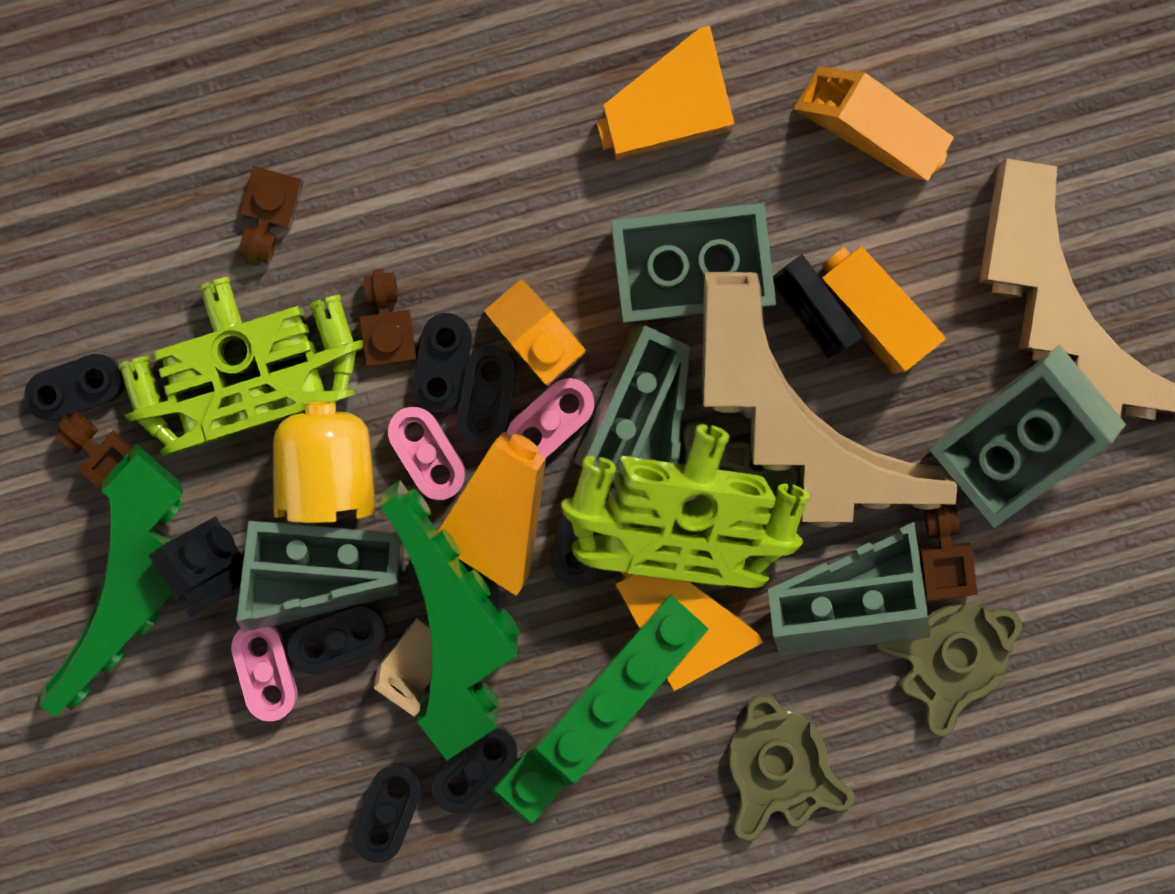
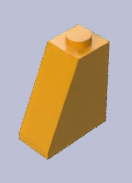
[596,25,734,160]
[793,66,954,181]
[820,246,946,374]
[484,278,586,387]
[438,431,546,596]
[615,572,763,691]

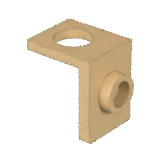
[374,617,432,717]

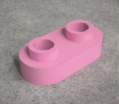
[507,378,594,458]
[388,407,466,500]
[231,625,298,721]

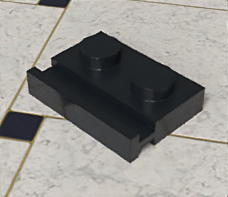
[773,254,862,359]
[148,516,243,617]

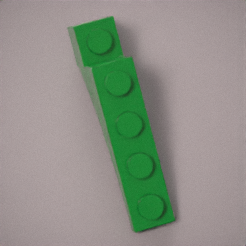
[39,444,183,718]
[380,480,520,760]
[489,595,709,824]

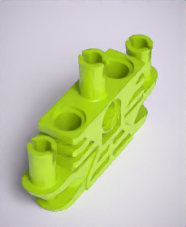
[118,277,364,456]
[562,424,810,588]

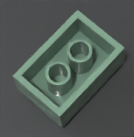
[611,203,776,325]
[929,345,1126,528]

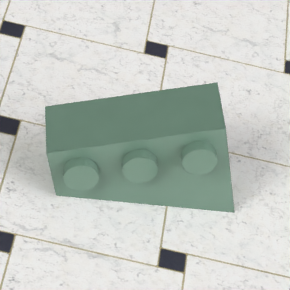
[573,325,690,480]
[236,521,405,632]
[768,522,930,656]

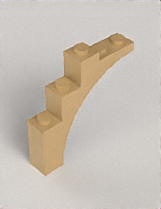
[979,159,1175,424]
[702,272,957,527]

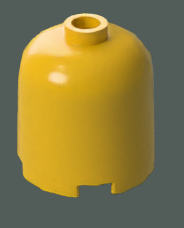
[273,401,376,523]

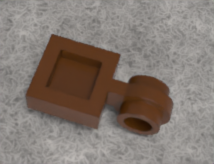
[239,166,304,266]
[359,268,417,367]
[55,411,133,490]
[919,504,978,601]

